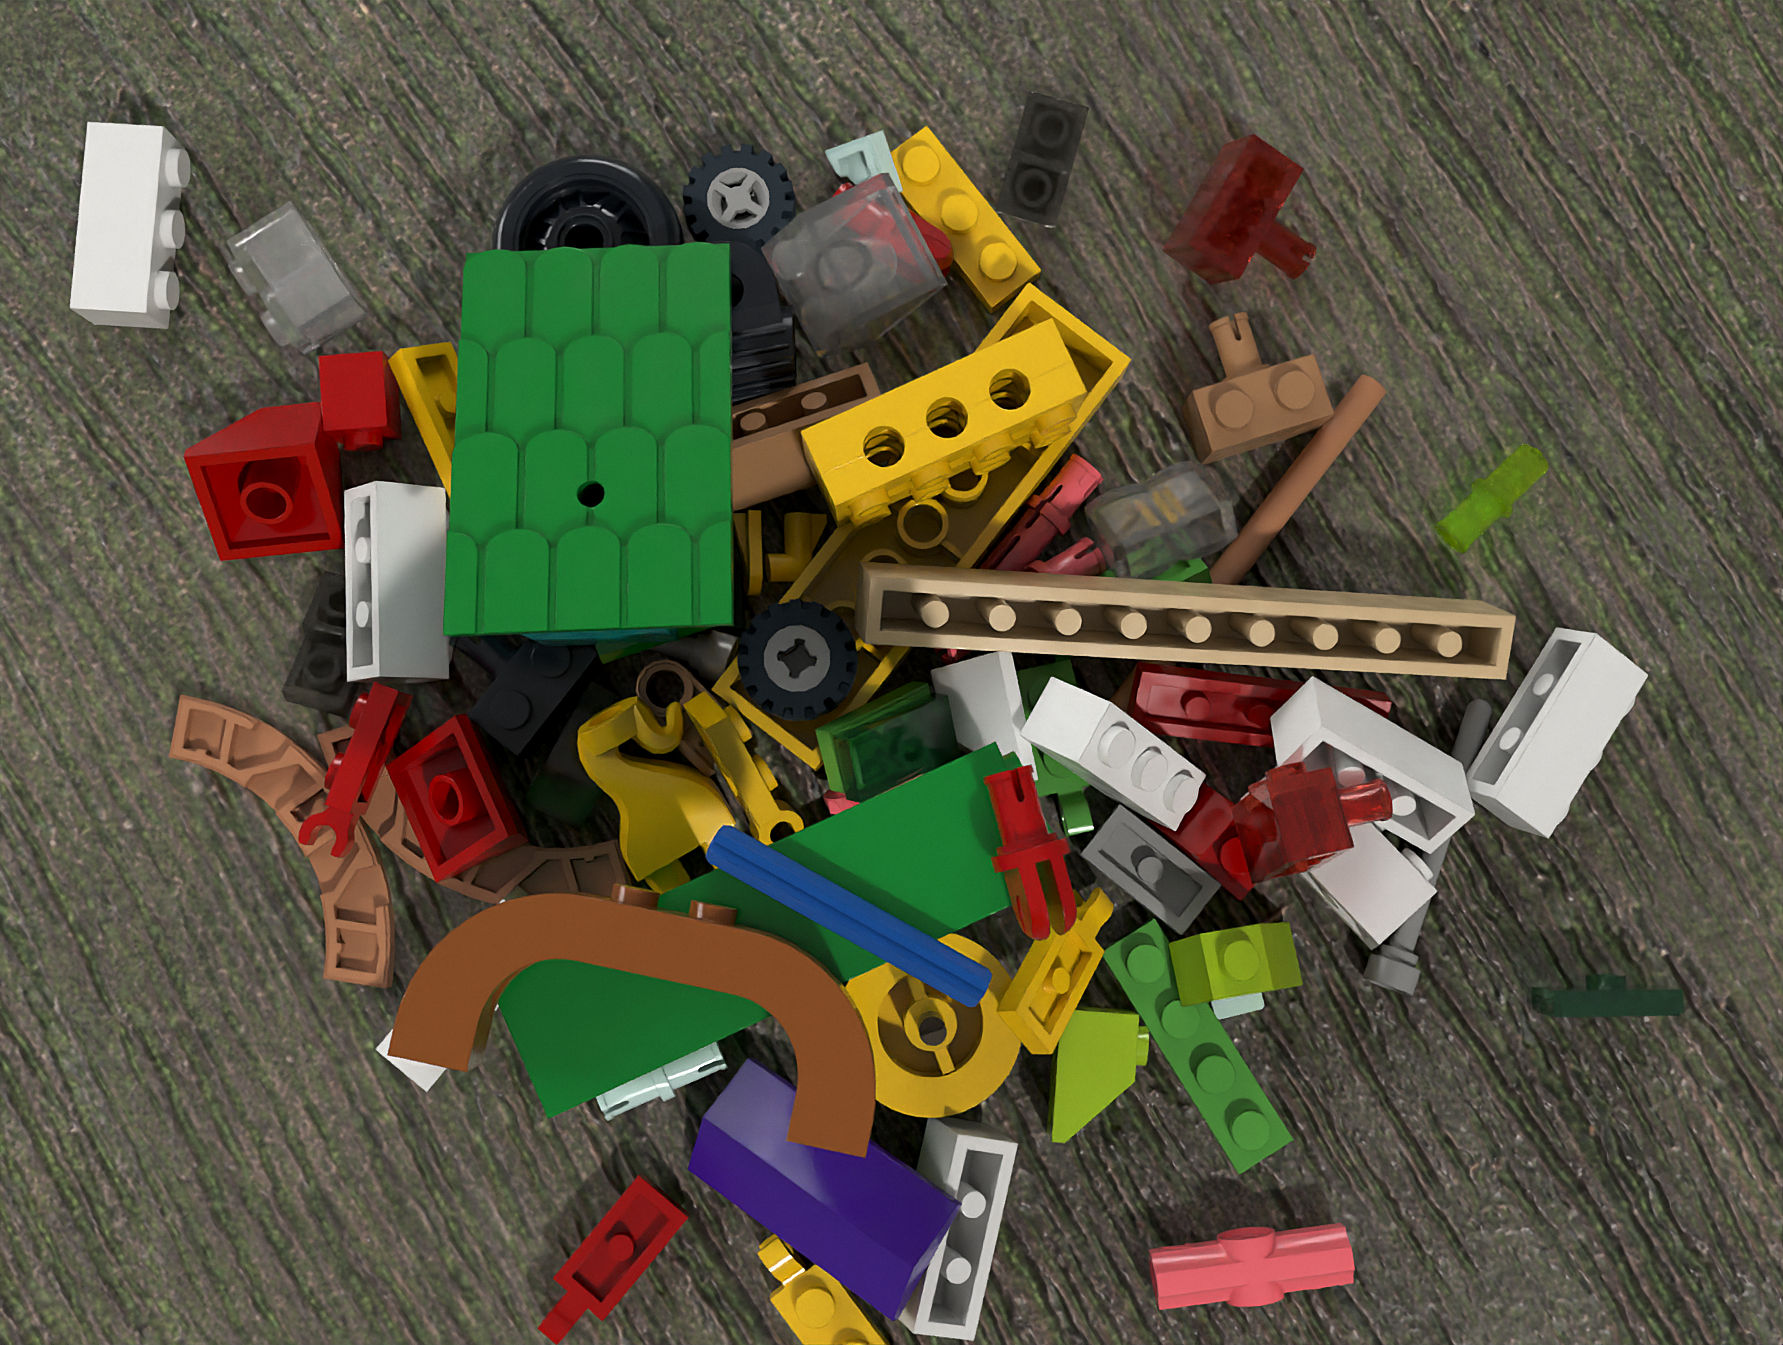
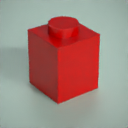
[318,351,402,452]

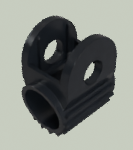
[709,240,797,406]

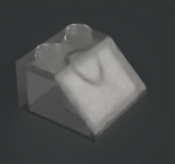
[761,173,948,359]

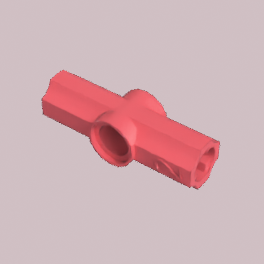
[1148,1223,1355,1310]

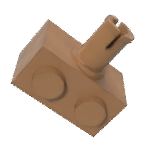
[1181,312,1334,466]

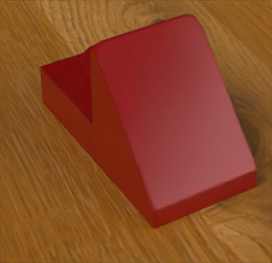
[1141,782,1282,901]

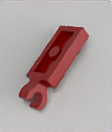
[298,682,413,858]
[537,1172,690,1345]

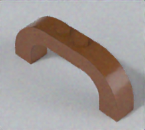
[387,883,876,1158]

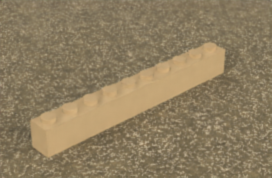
[853,562,1516,680]

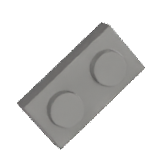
[1078,804,1221,935]

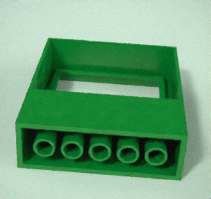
[498,741,1065,1119]

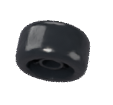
[491,154,686,251]

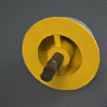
[845,933,1021,1118]

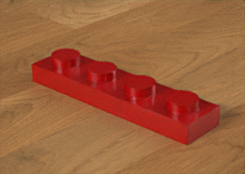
[1126,662,1392,748]

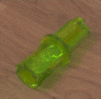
[1435,444,1549,554]

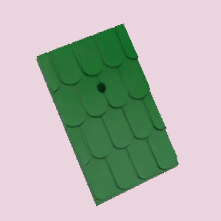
[443,242,734,646]

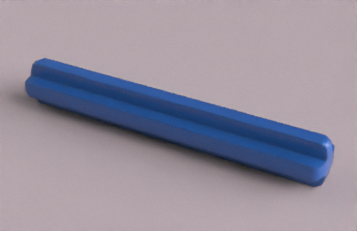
[705,825,992,1007]

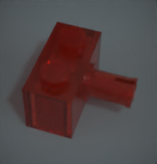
[1162,133,1317,285]
[1231,762,1393,884]

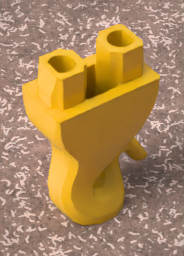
[577,696,736,894]

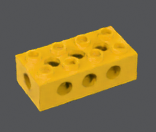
[801,318,1087,530]

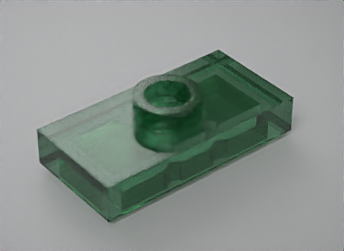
[833,693,960,803]
[1532,974,1684,1017]

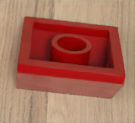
[385,713,530,883]

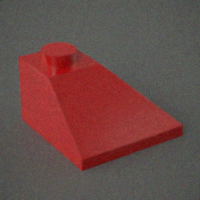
[183,402,345,561]

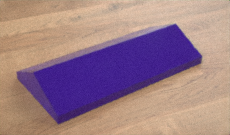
[688,1058,962,1321]

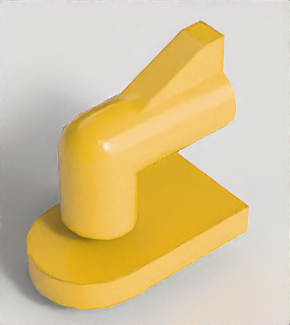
[733,510,827,596]

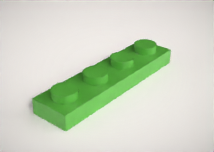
[1102,918,1294,1175]

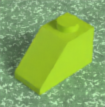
[1169,922,1303,1007]
[1046,1006,1149,1143]

